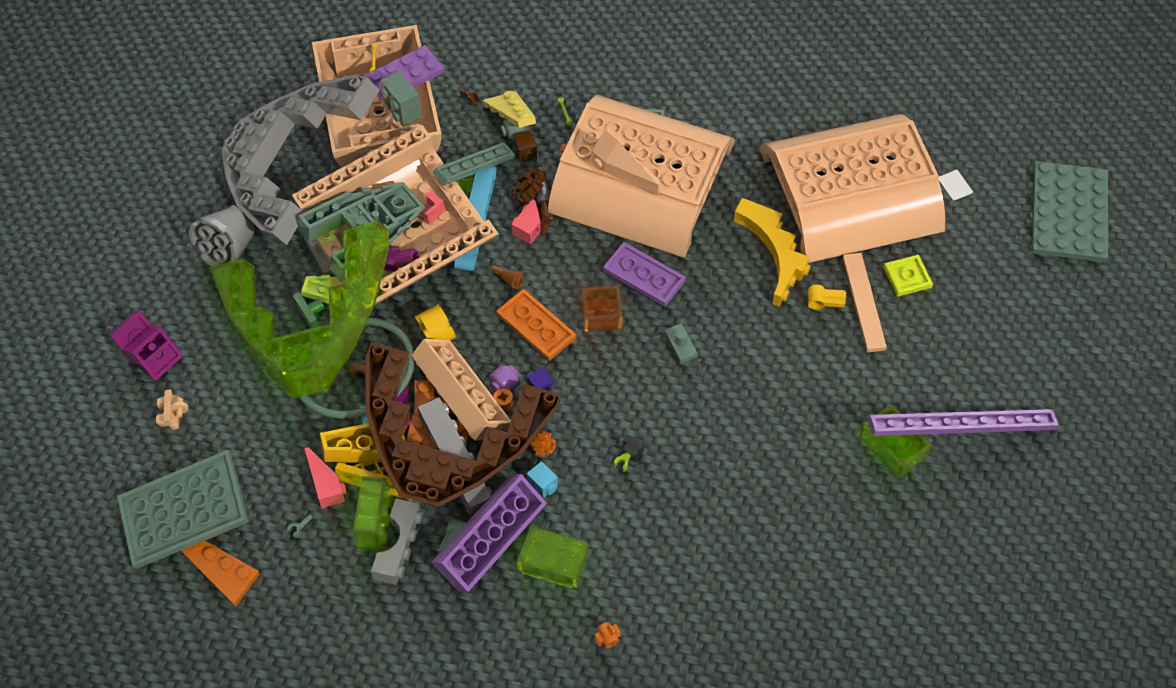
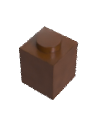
[514,130,537,161]

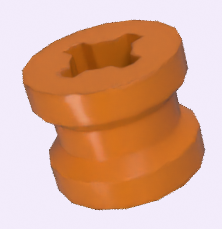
[493,388,513,413]

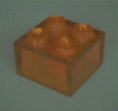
[581,285,623,332]

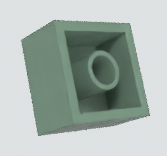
[380,71,422,127]

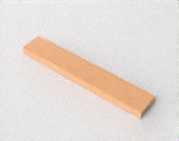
[842,253,886,353]

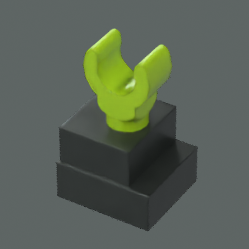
[614,434,644,471]

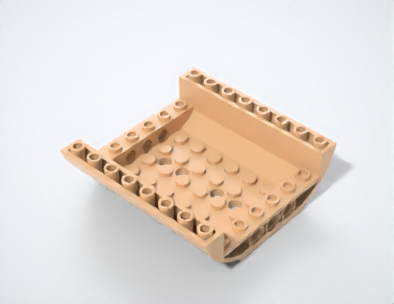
[548,95,735,258]
[759,114,945,263]
[292,125,498,311]

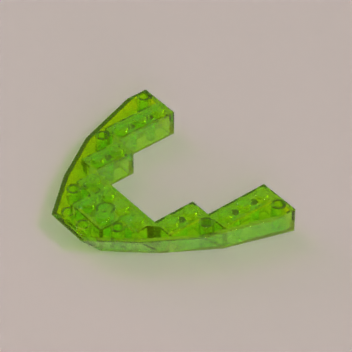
[210,221,389,398]

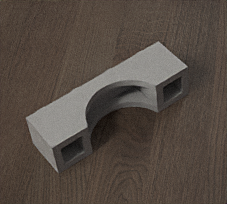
[371,499,423,585]

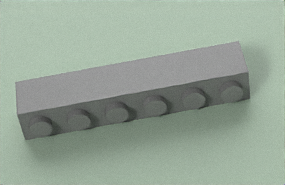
[418,398,493,515]

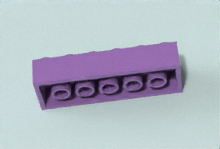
[431,474,547,592]

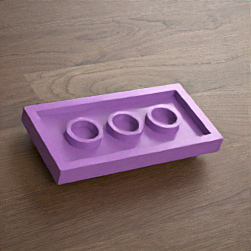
[364,45,444,102]
[603,242,686,307]

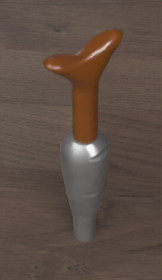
[535,167,553,234]

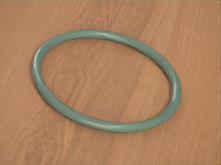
[293,317,415,418]

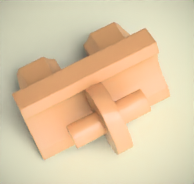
[156,389,188,430]

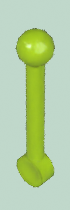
[557,97,572,126]

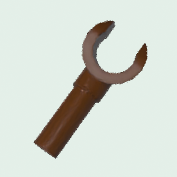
[459,89,480,106]

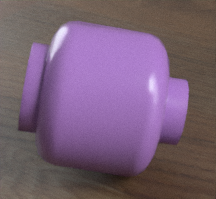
[490,365,519,392]

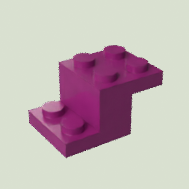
[108,310,183,381]

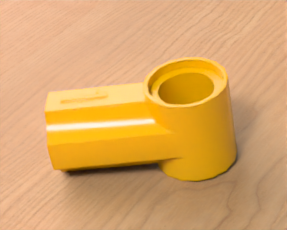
[808,285,846,310]

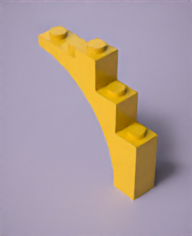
[734,198,811,307]

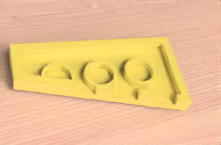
[482,91,536,128]

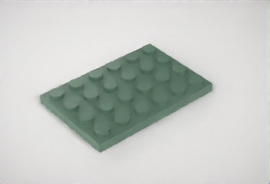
[1032,161,1108,262]
[117,450,249,569]

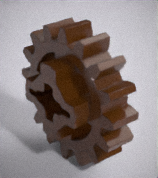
[511,166,546,204]

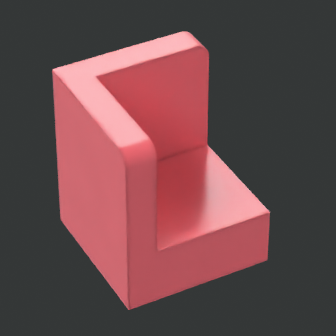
[419,190,446,225]

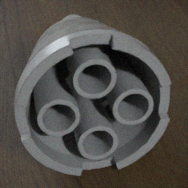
[189,205,255,269]

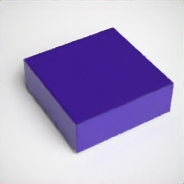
[527,367,554,390]

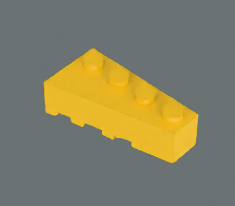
[320,423,405,463]

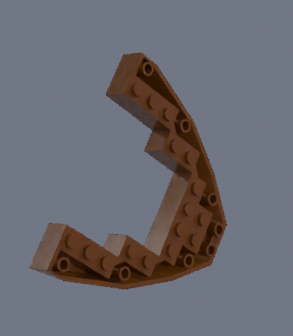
[365,342,561,507]

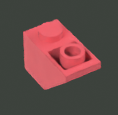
[511,199,541,245]

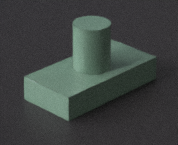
[292,292,325,332]
[664,324,698,364]

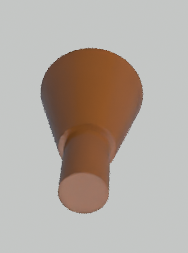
[492,266,524,289]

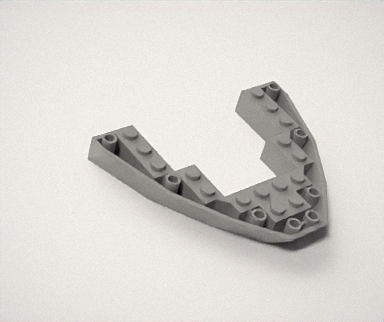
[221,75,379,245]

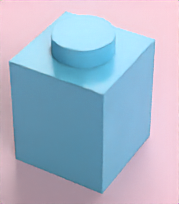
[527,461,558,498]

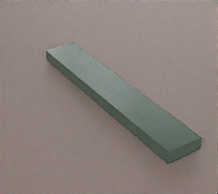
[432,142,515,186]

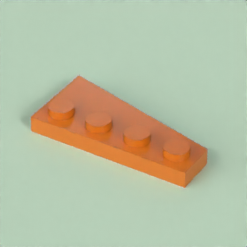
[181,541,260,607]

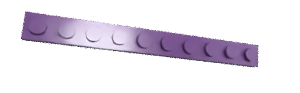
[868,409,1059,436]

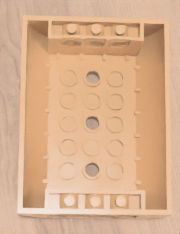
[312,25,441,167]

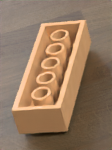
[411,339,511,440]

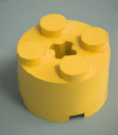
[415,304,456,341]

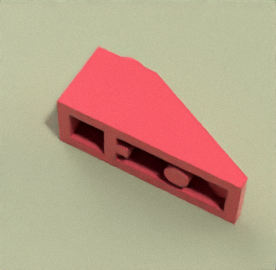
[304,447,347,509]

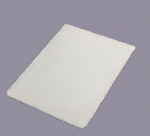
[938,170,973,200]

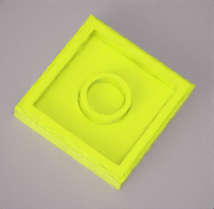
[883,255,933,297]

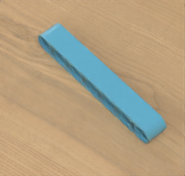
[454,166,496,271]

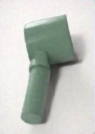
[287,514,313,538]

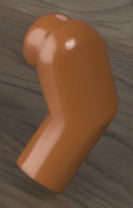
[348,362,366,376]

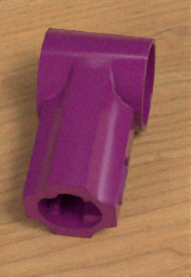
[382,247,420,272]

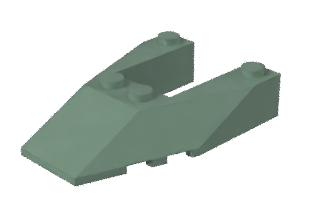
[298,182,425,282]

